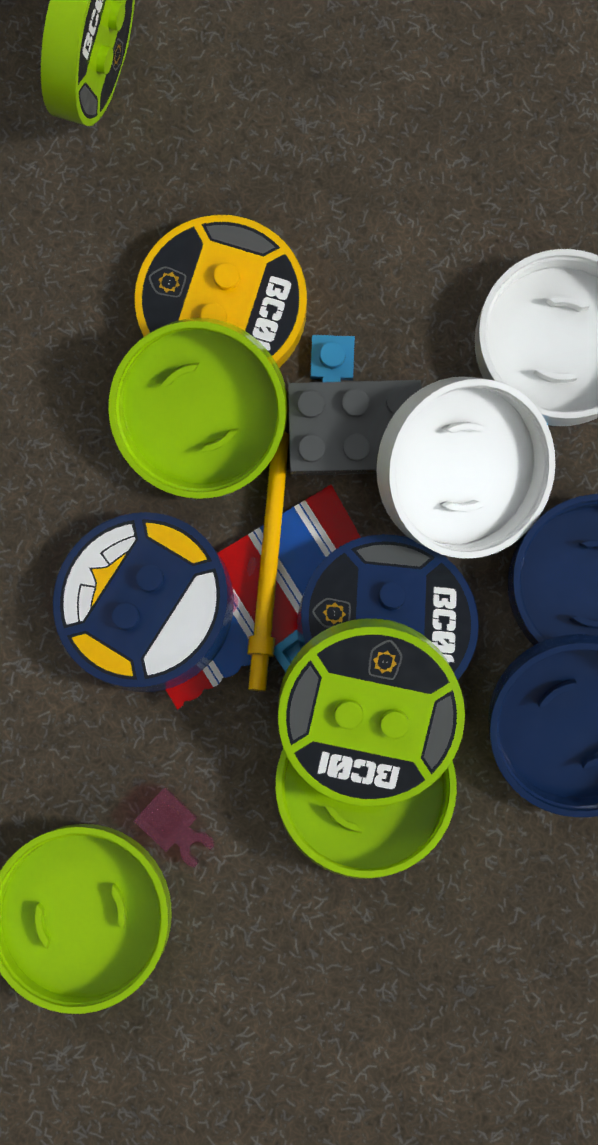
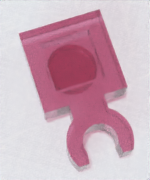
[134,787,215,868]

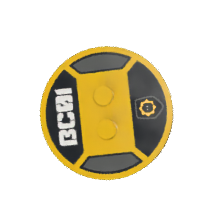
[135,215,307,368]

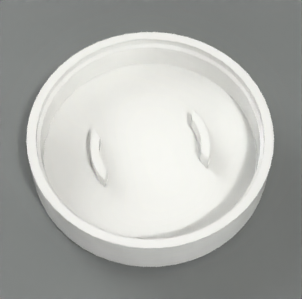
[475,249,598,426]
[377,377,555,558]

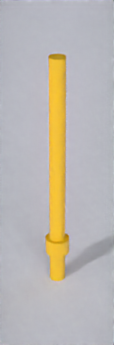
[247,432,290,691]

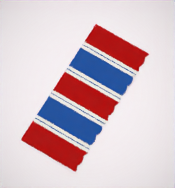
[166,484,361,710]

